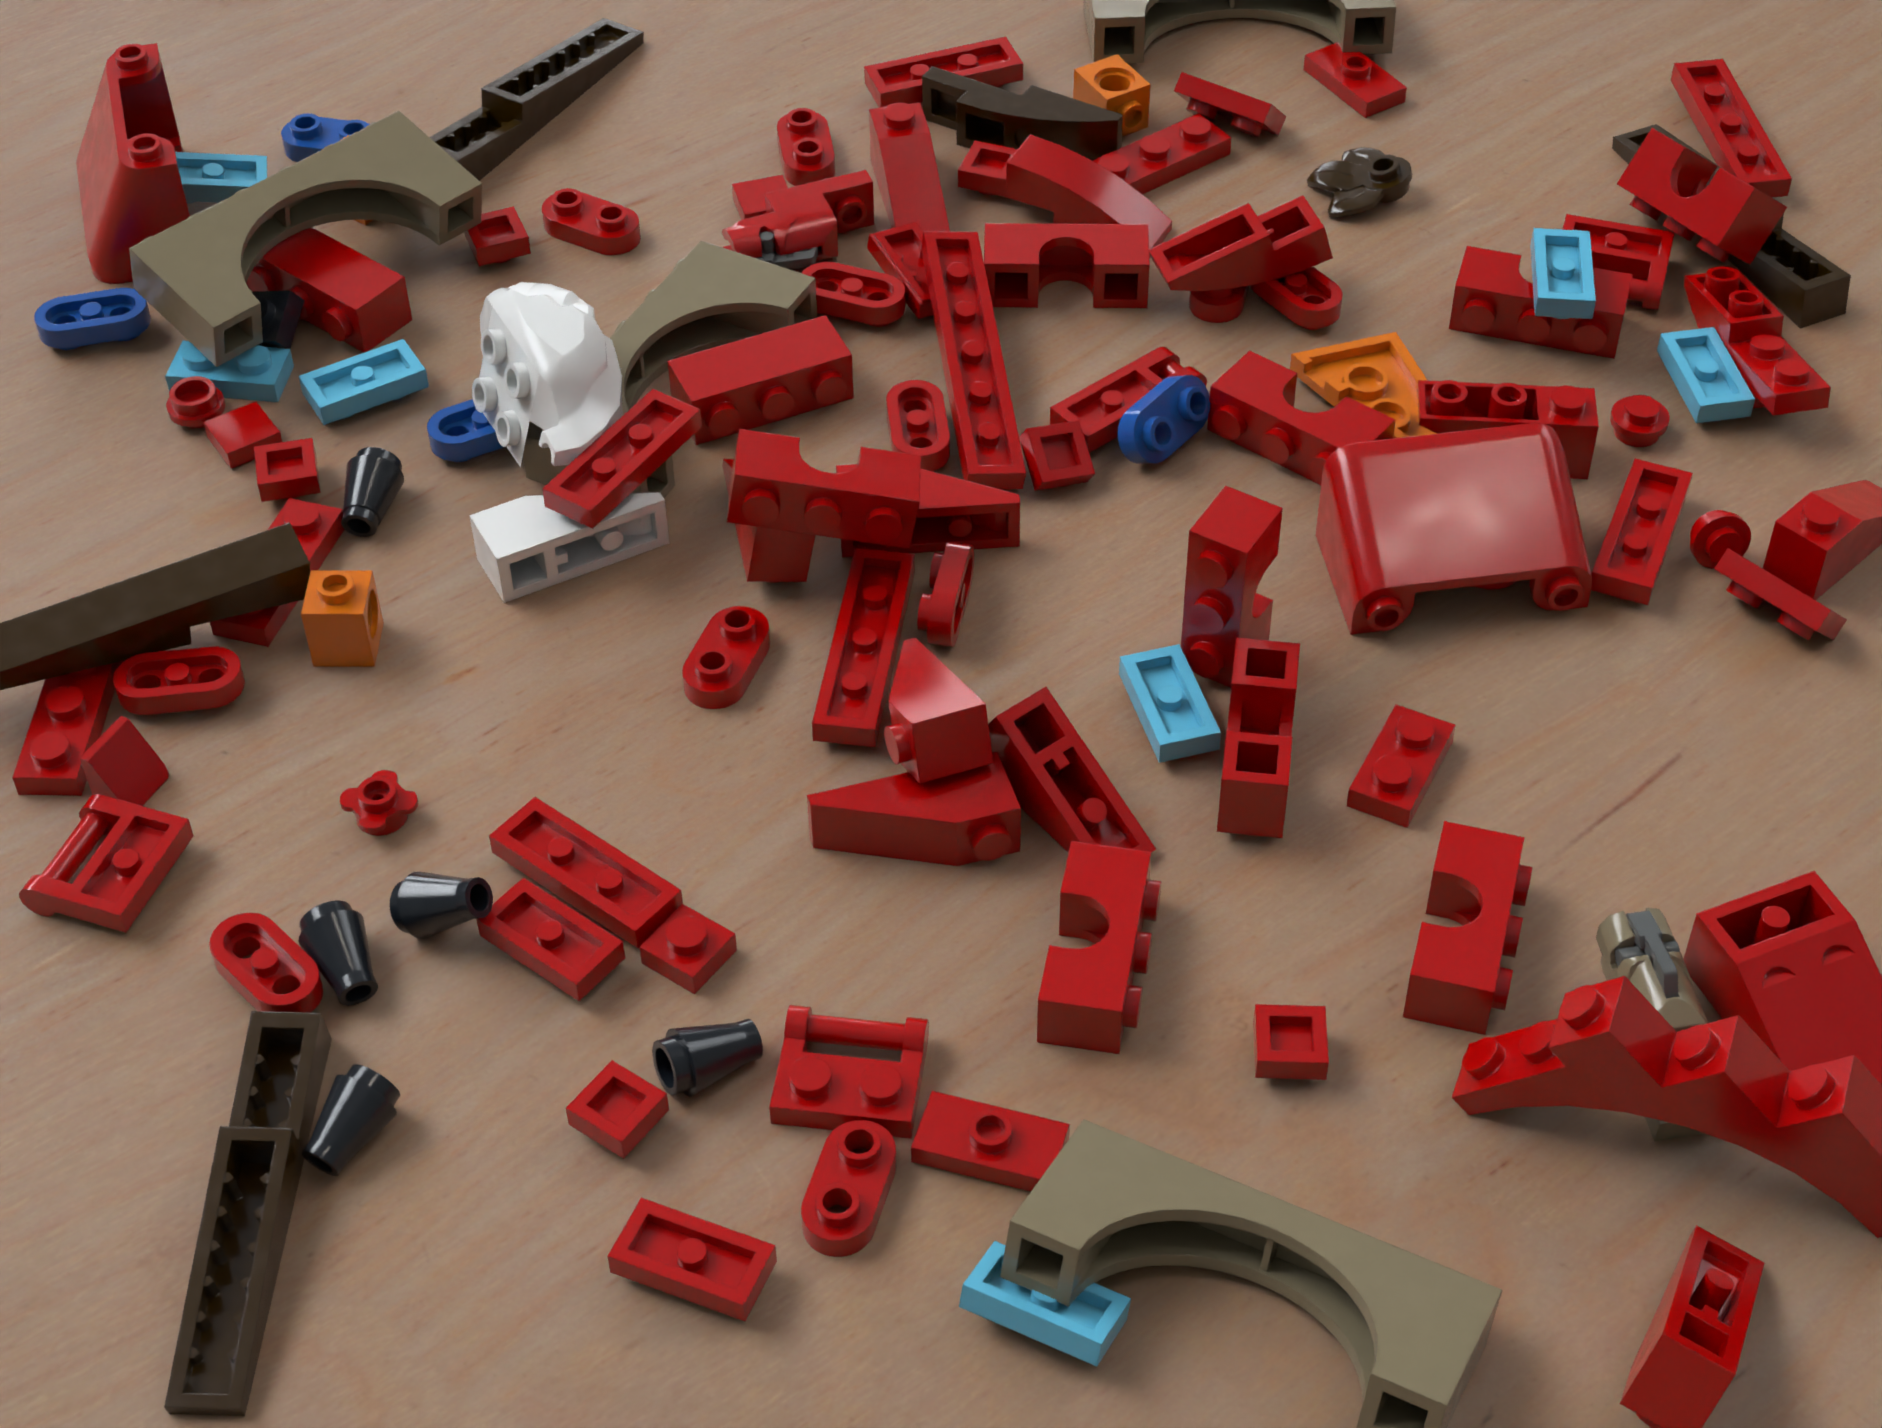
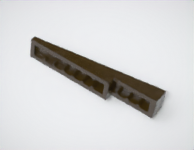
[430,18,644,181]
[1612,124,1851,329]
[0,522,310,690]
[164,1011,332,1416]

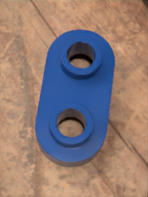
[281,113,369,162]
[34,288,151,350]
[1118,375,1210,464]
[427,399,503,462]

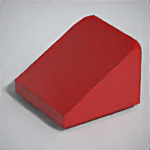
[80,716,169,806]

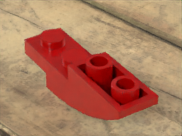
[1684,266,1831,416]

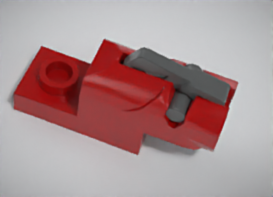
[722,170,874,270]

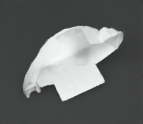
[472,282,622,467]

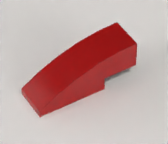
[1006,134,1172,259]
[1149,195,1333,291]

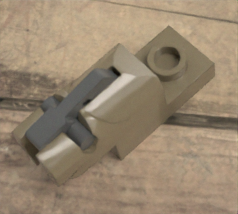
[1596,908,1708,1141]

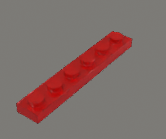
[921,231,1026,489]

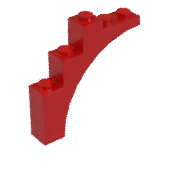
[1451,976,1882,1238]

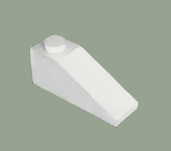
[469,492,669,603]

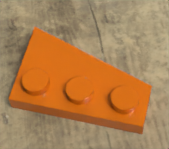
[1290,332,1437,438]

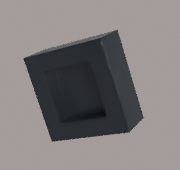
[252,290,305,349]

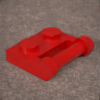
[1562,214,1674,310]
[19,794,194,933]
[769,1005,929,1139]

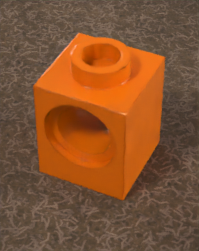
[1073,54,1151,137]
[301,570,384,667]

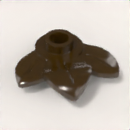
[1307,147,1413,218]

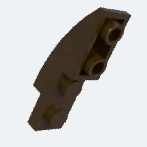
[922,66,1123,161]

